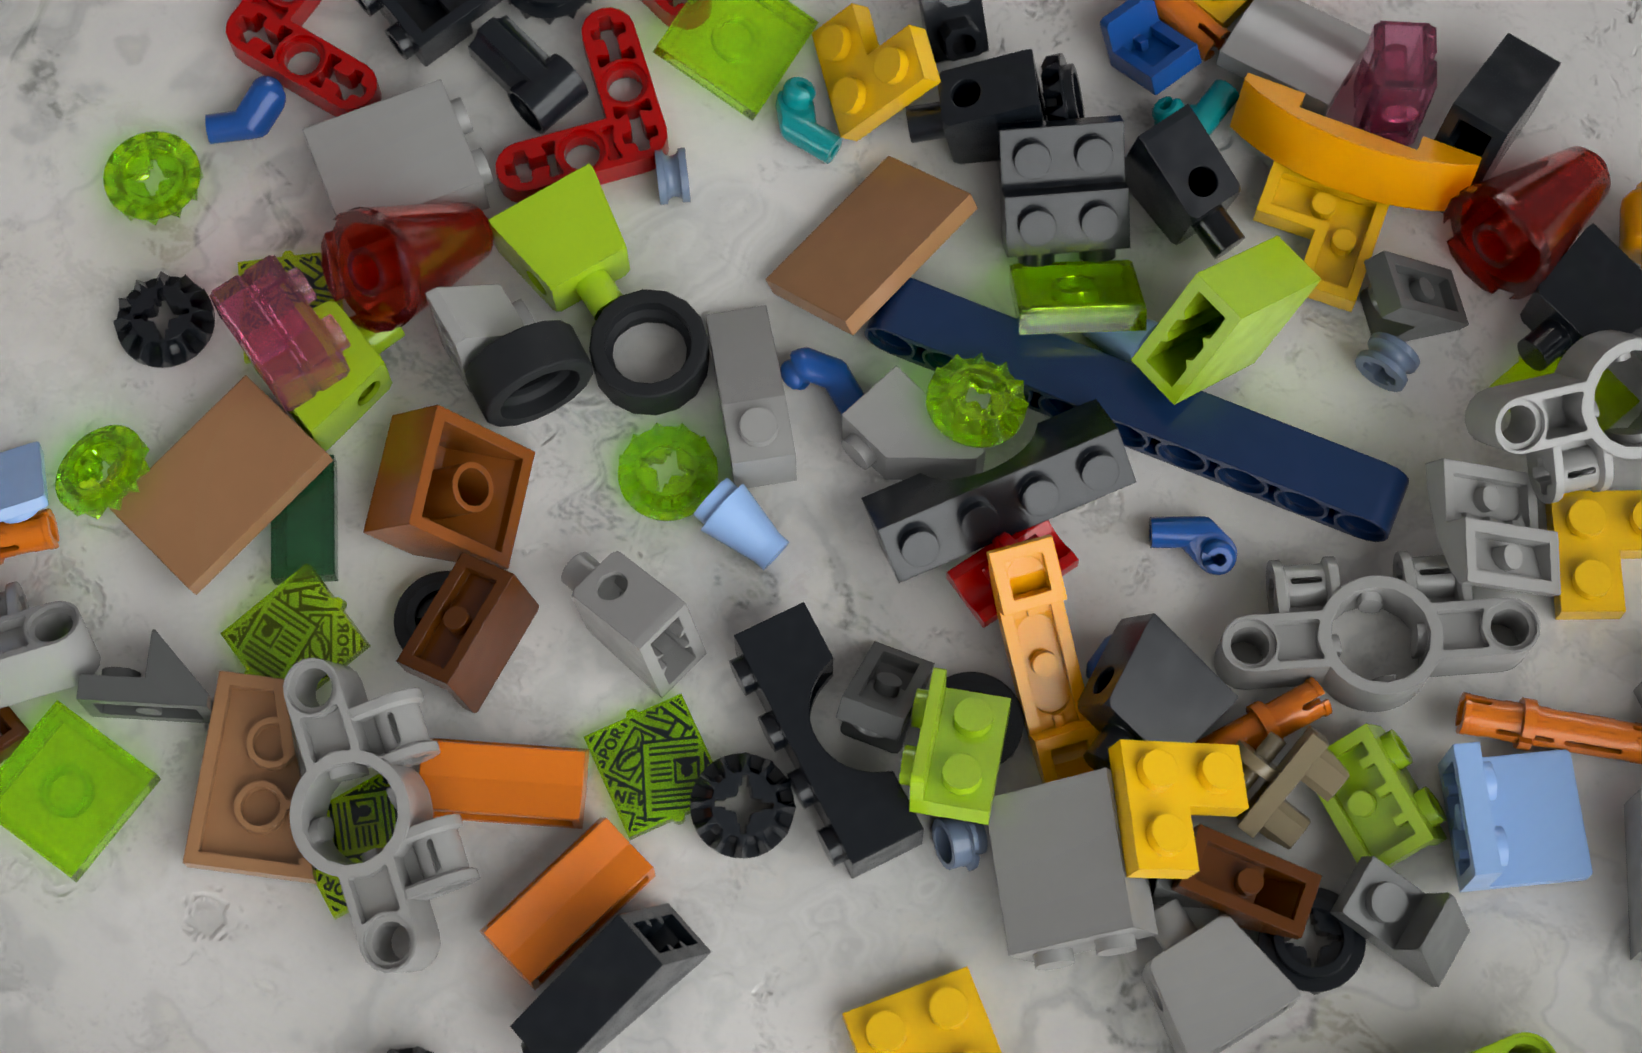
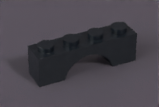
[861,399,1136,583]
[729,602,924,879]

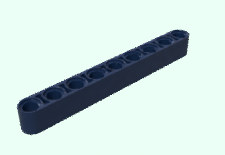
[864,278,1409,542]

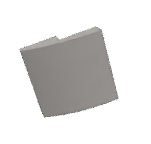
[1216,0,1373,116]
[1425,458,1561,597]

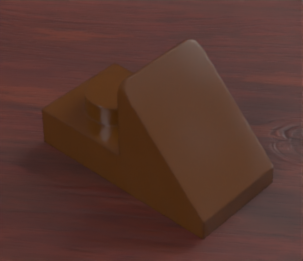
[1171,824,1322,940]

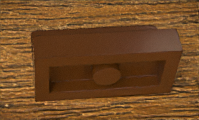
[396,552,539,713]

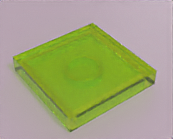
[653,0,819,121]
[1009,260,1147,335]
[0,700,161,883]

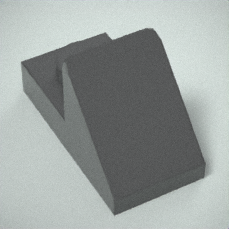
[1360,251,1469,342]
[76,629,214,723]
[836,641,935,753]
[1329,856,1470,987]

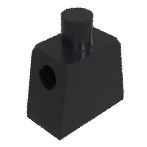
[906,49,1047,164]
[1125,104,1245,259]
[1517,223,1642,371]
[1078,613,1239,771]

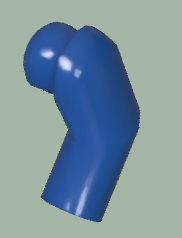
[205,76,286,145]
[780,347,864,416]
[1149,516,1238,575]

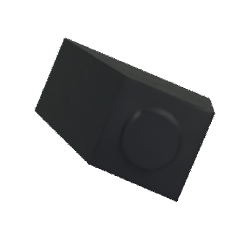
[1434,33,1561,223]
[510,903,711,1053]

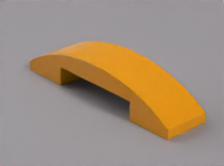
[1229,73,1482,211]
[987,534,1100,784]

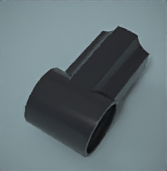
[468,15,589,134]

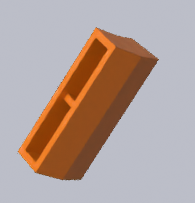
[419,738,589,829]
[479,817,656,990]

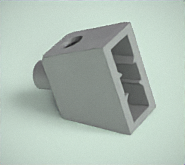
[561,551,707,698]
[1141,899,1301,1053]

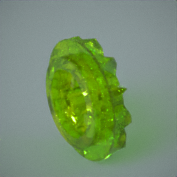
[103,131,204,226]
[926,352,1029,448]
[618,422,719,521]
[55,425,150,519]

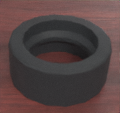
[589,289,710,415]
[465,320,593,427]

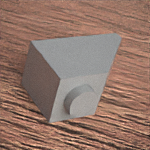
[425,284,535,393]
[841,366,986,480]

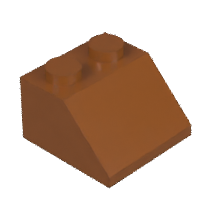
[363,404,535,570]

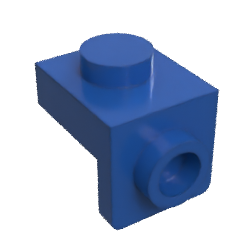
[1100,0,1202,96]

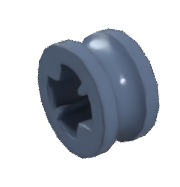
[655,147,691,205]
[1355,332,1420,392]

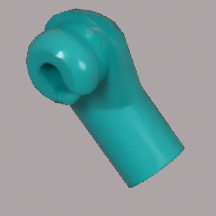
[775,77,843,164]
[1152,79,1239,135]

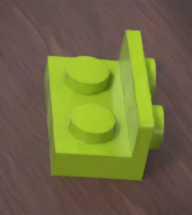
[899,667,1011,825]
[1317,723,1447,868]

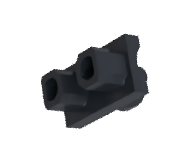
[919,0,989,63]

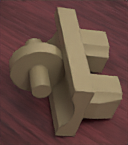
[1235,725,1350,850]

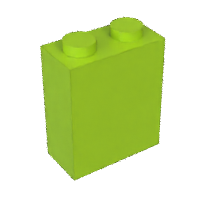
[1131,235,1321,405]

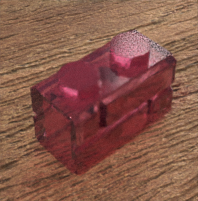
[1353,21,1437,146]
[209,255,351,412]

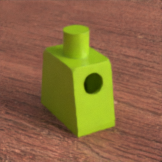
[488,163,630,321]
[242,301,405,451]

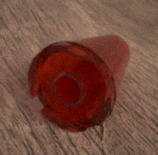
[1443,146,1611,300]
[321,202,493,333]

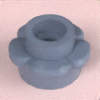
[932,817,988,871]

